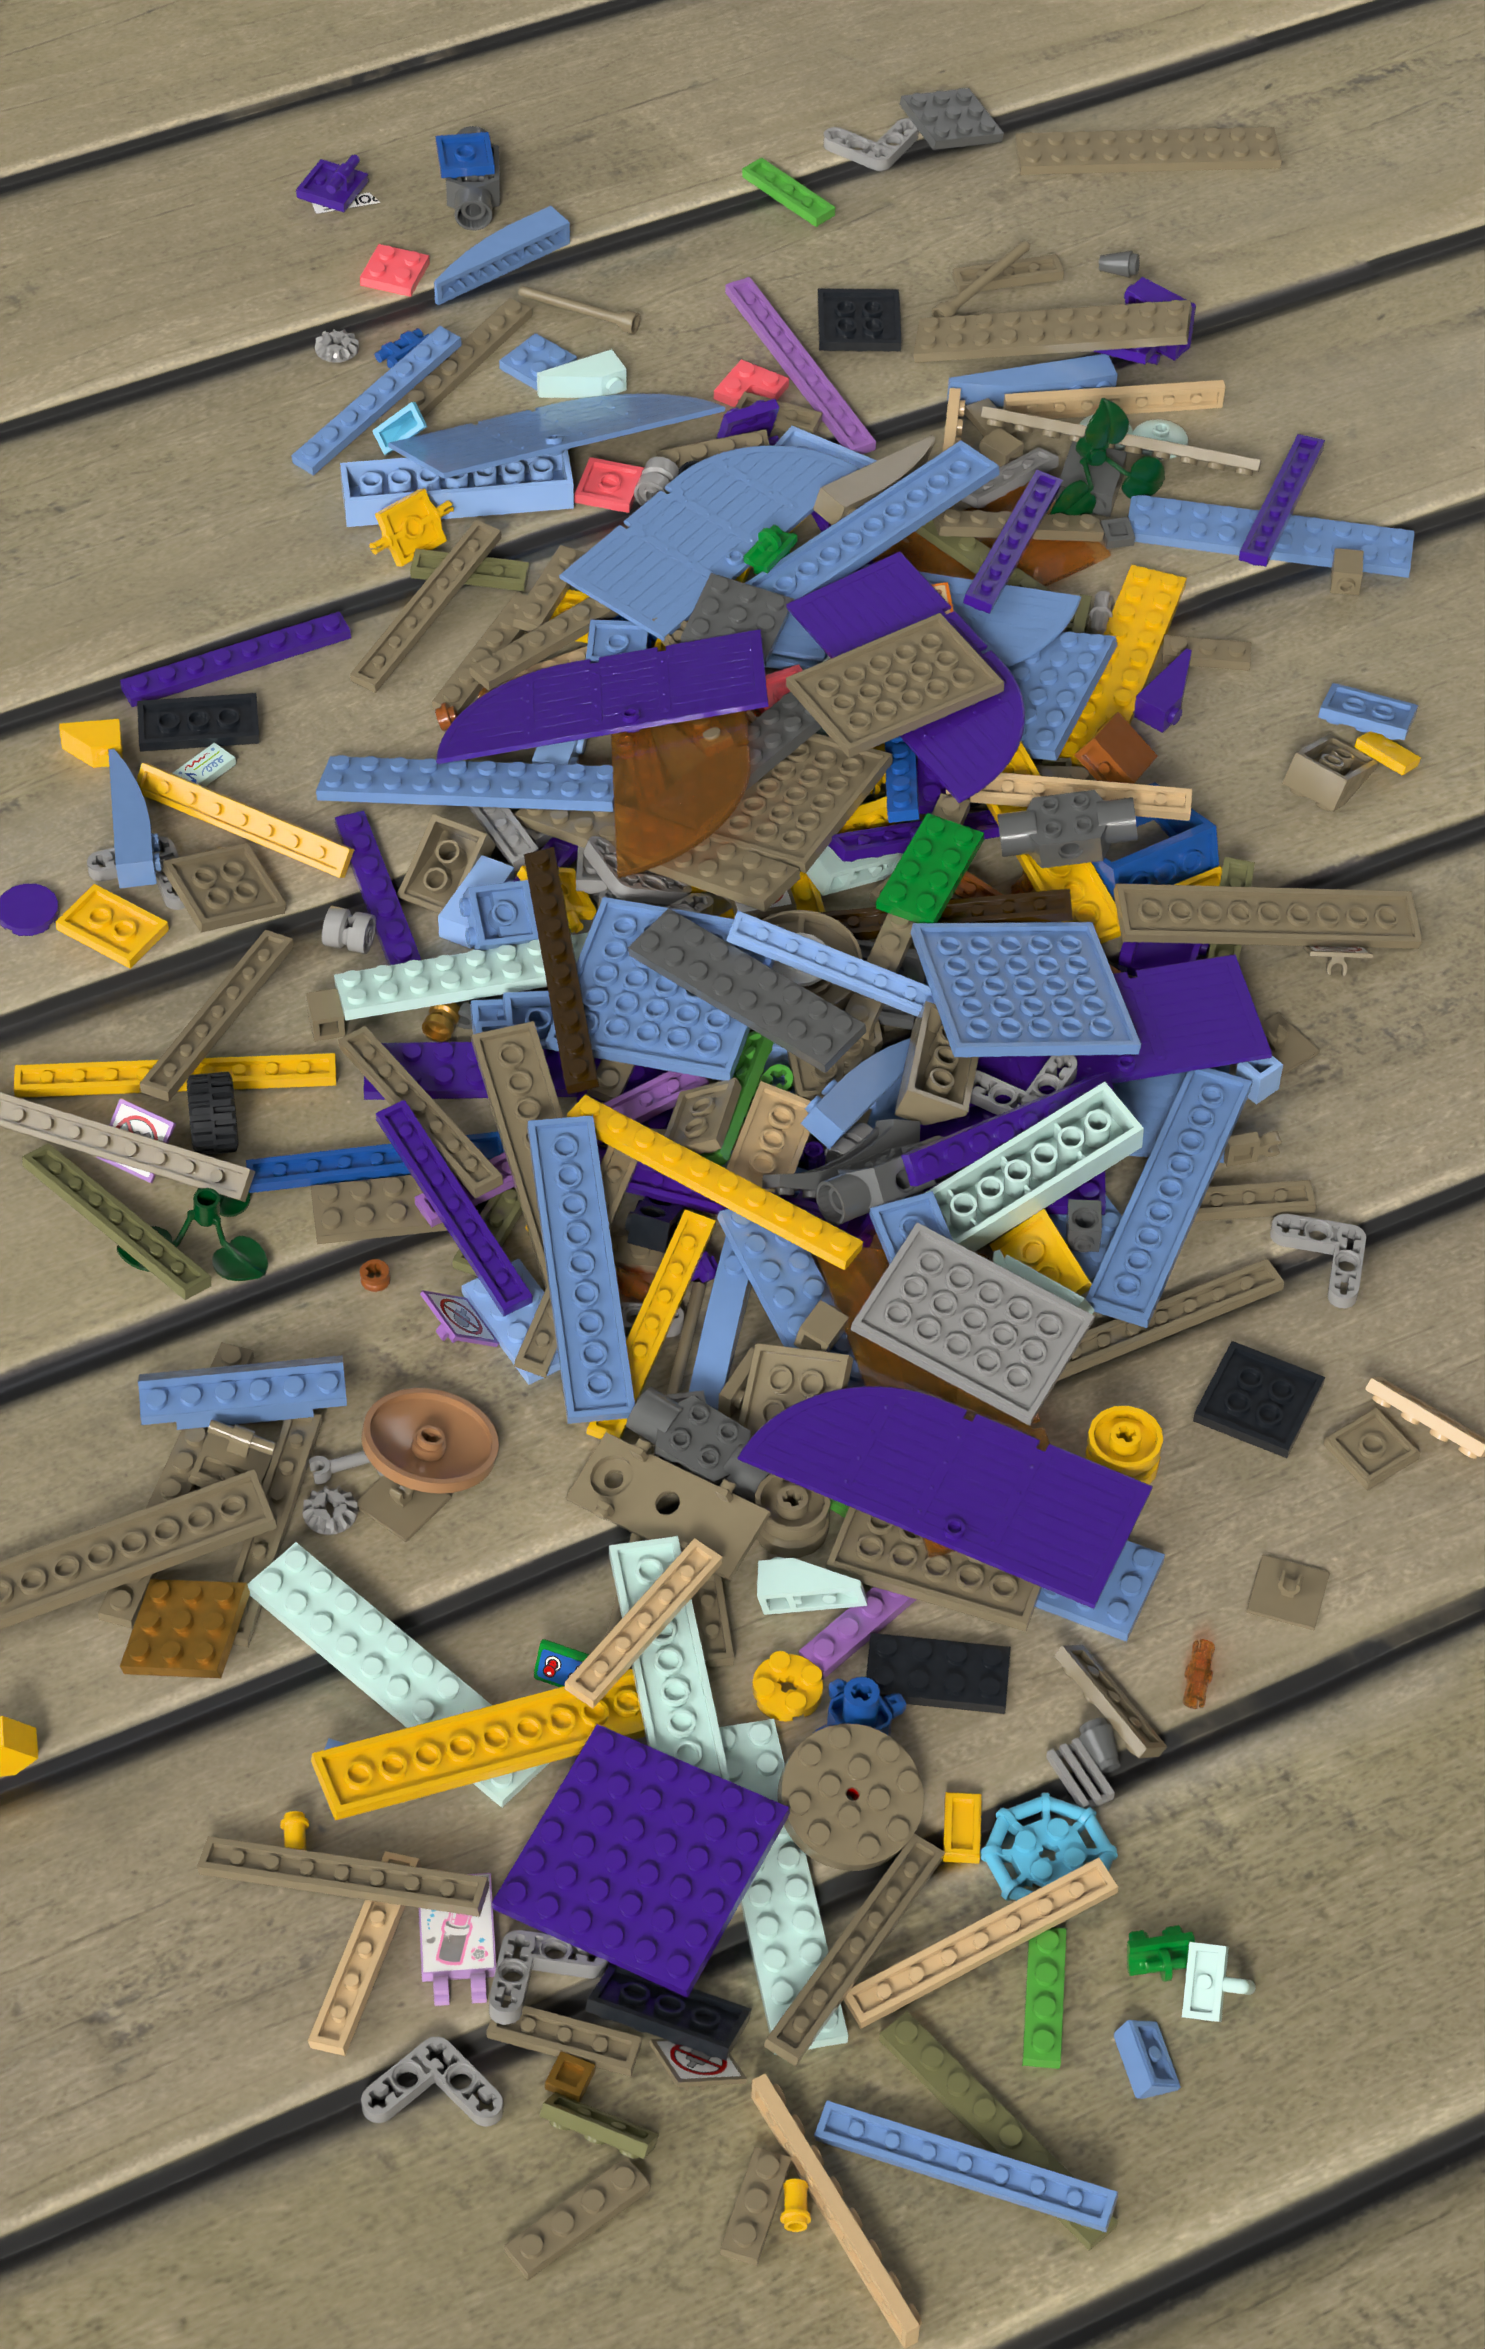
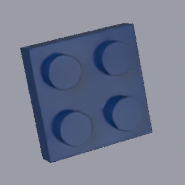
[436,132,495,178]

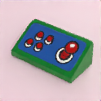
[534,1639,590,1688]

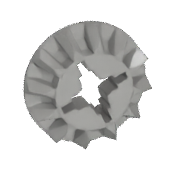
[315,329,359,363]
[303,1485,358,1535]

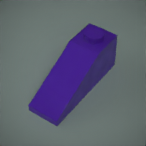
[1134,648,1192,733]

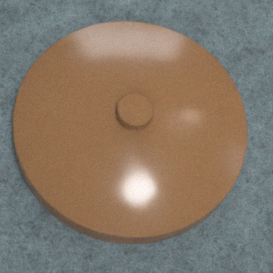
[361,1388,499,1493]

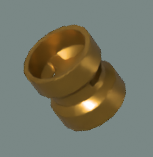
[422,1002,461,1042]

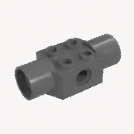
[446,126,500,230]
[998,790,1138,868]
[816,1136,957,1225]
[626,1386,771,1503]

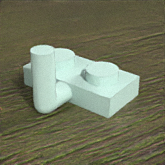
[1182,1942,1256,2022]

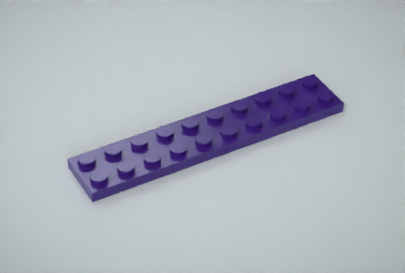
[364,1042,668,1100]

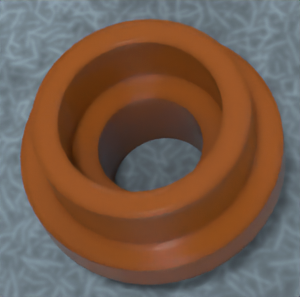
[435,702,459,731]

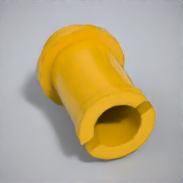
[280,1811,309,1851]
[780,2179,811,2232]

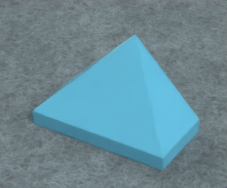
[372,402,428,455]

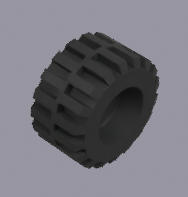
[187,1072,239,1155]

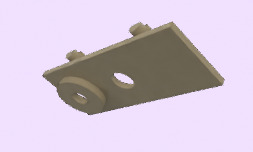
[566,1432,771,1581]

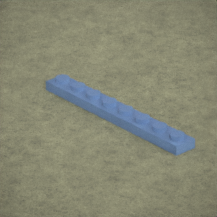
[291,326,462,476]
[814,2100,1118,2233]

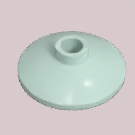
[1133,419,1188,459]

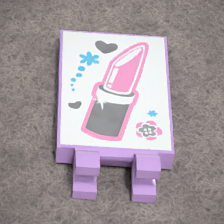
[419,1873,496,2006]

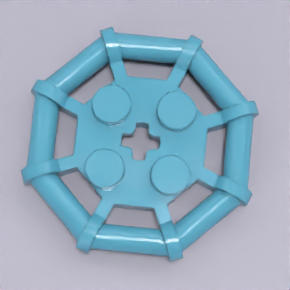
[980,1793,1118,1901]

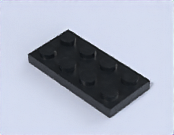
[137,693,260,752]
[866,1633,1011,1714]
[585,1963,752,2060]

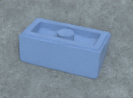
[1114,2020,1181,2099]

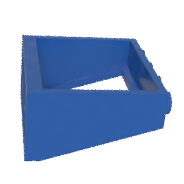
[1091,782,1219,904]

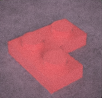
[714,359,789,408]

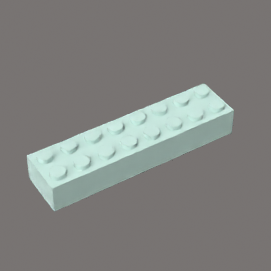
[925,1082,1144,1252]

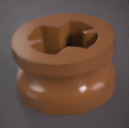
[360,1259,390,1292]

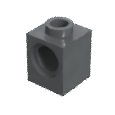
[1066,1199,1102,1252]

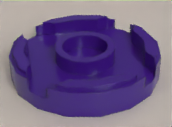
[0,884,59,936]

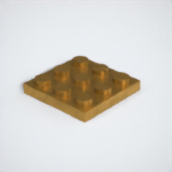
[120,1579,250,1678]

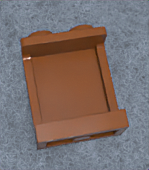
[1074,712,1158,784]

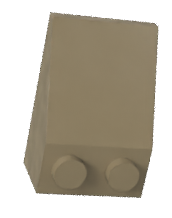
[1282,734,1380,812]
[397,814,496,914]

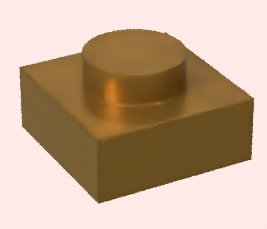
[545,2051,595,2102]

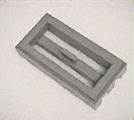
[1046,1738,1115,1809]

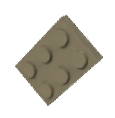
[665,1078,742,1154]

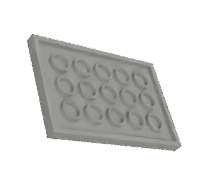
[851,1222,1095,1426]

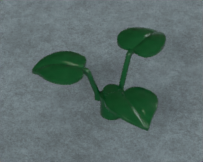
[1050,398,1165,516]
[117,1188,268,1281]

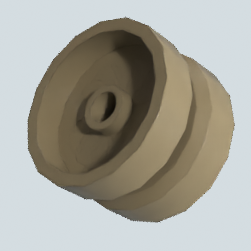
[754,1474,830,1558]

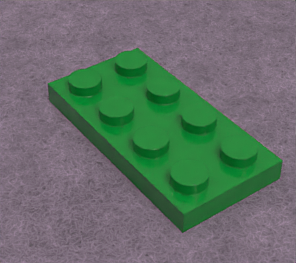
[876,813,984,923]

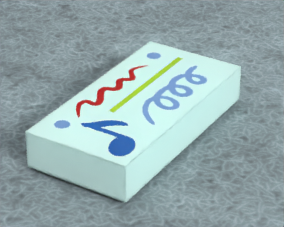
[173,743,236,787]

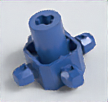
[815,1677,906,1736]

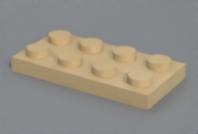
[726,1081,811,1193]

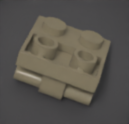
[188,1419,277,1488]

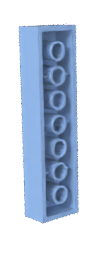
[340,449,574,527]

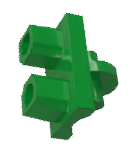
[743,524,798,575]
[1127,1925,1195,1982]

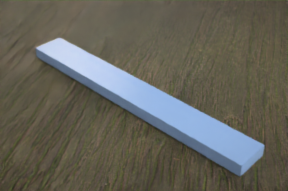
[726,911,935,1017]

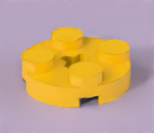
[752,1651,823,1722]

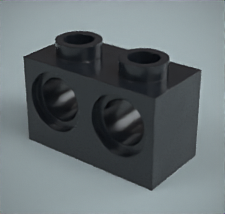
[625,1196,687,1253]

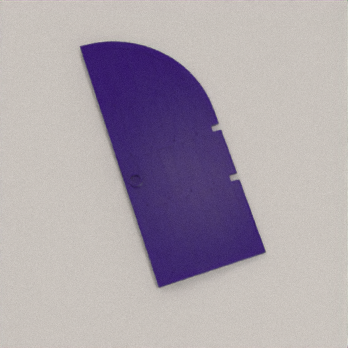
[786,552,1025,803]
[436,629,769,764]
[969,954,1272,1107]
[737,1386,1153,1609]

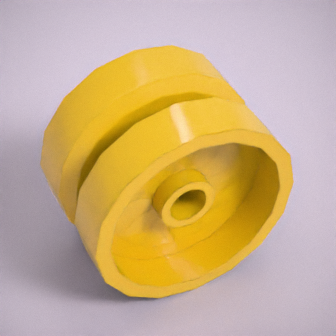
[1085,1406,1163,1485]

